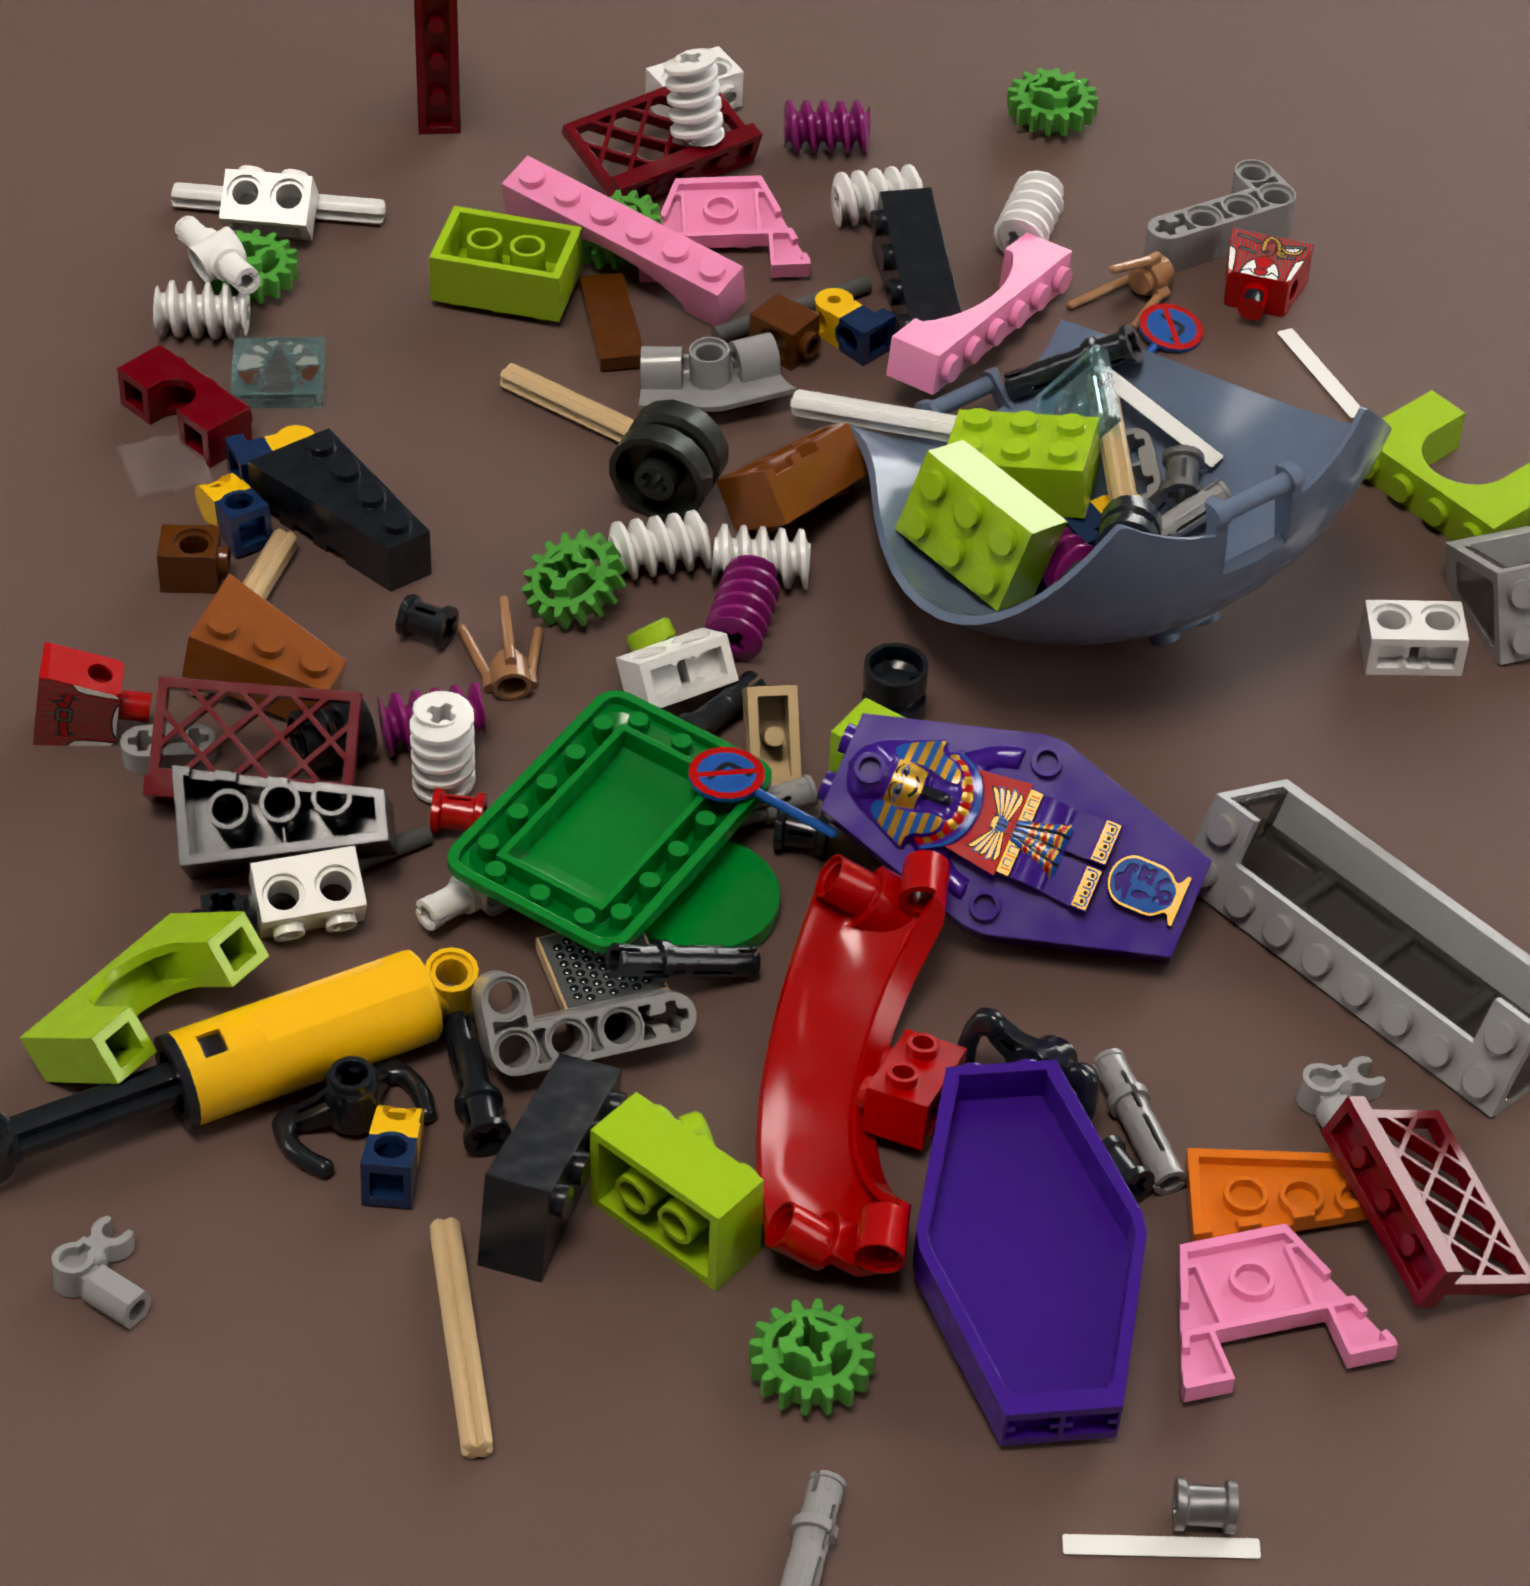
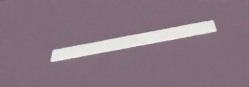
[1277,328,1360,418]
[1096,366,1223,467]
[1062,1534,1261,1559]

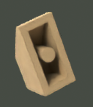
[742,685,802,787]

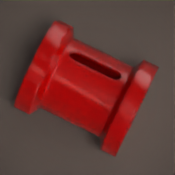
[430,788,488,834]

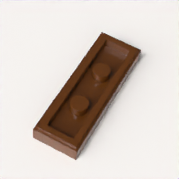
[579,273,643,372]

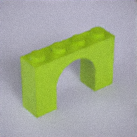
[1365,390,1530,541]
[19,911,269,1084]

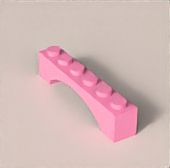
[502,156,746,326]
[886,232,1073,395]

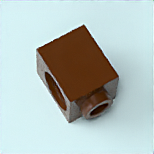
[749,293,821,371]
[157,524,231,594]

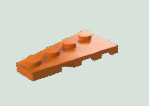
[1185,1148,1369,1242]

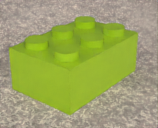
[429,205,582,322]
[947,408,1101,519]
[895,440,1068,612]
[590,1092,764,1292]

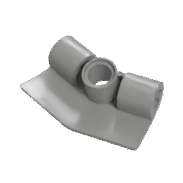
[638,332,796,412]

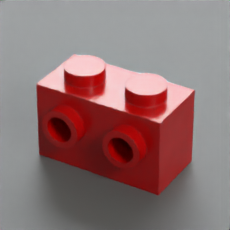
[857,1029,967,1151]

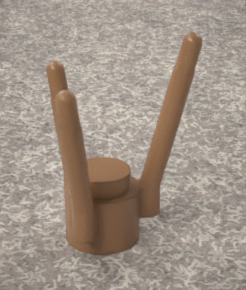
[1066,251,1175,330]
[457,595,543,701]

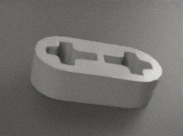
[1125,428,1165,509]
[120,723,218,774]

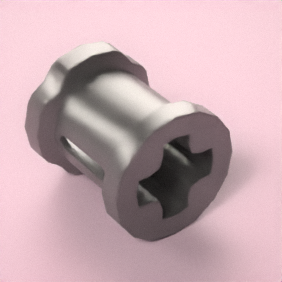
[1160,445,1205,507]
[1172,1477,1239,1534]

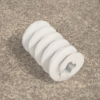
[663,48,725,147]
[831,164,923,228]
[993,170,1064,254]
[153,280,250,341]
[608,510,713,580]
[712,523,811,590]
[410,691,476,803]

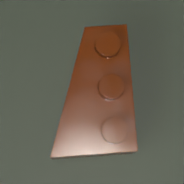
[716,422,868,534]
[182,573,347,719]

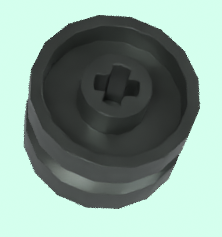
[609,399,729,522]

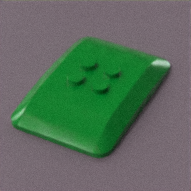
[447,690,772,954]

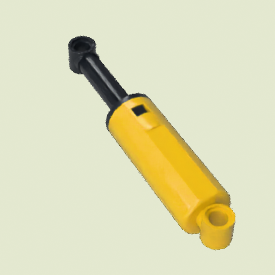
[0,947,479,1184]

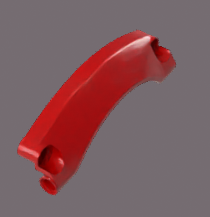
[756,850,951,1277]

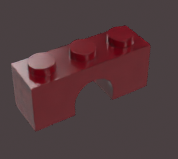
[117,344,253,468]

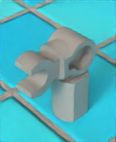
[1296,1056,1386,1128]
[51,1215,151,1330]

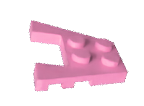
[639,175,811,283]
[1177,1223,1398,1403]

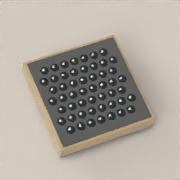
[536,932,670,1026]

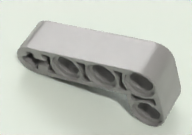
[1144,159,1296,273]
[471,970,697,1076]

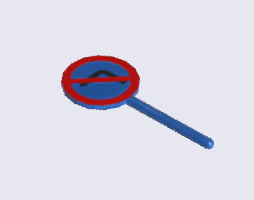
[1138,303,1204,353]
[688,747,839,839]

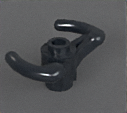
[957,1007,1099,1121]
[271,1056,436,1178]

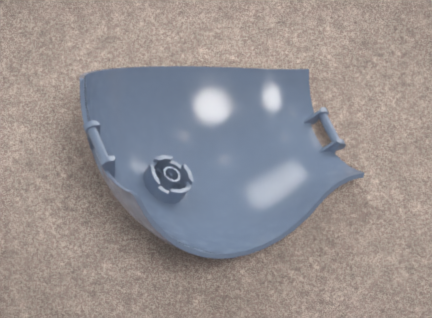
[842,319,1392,646]

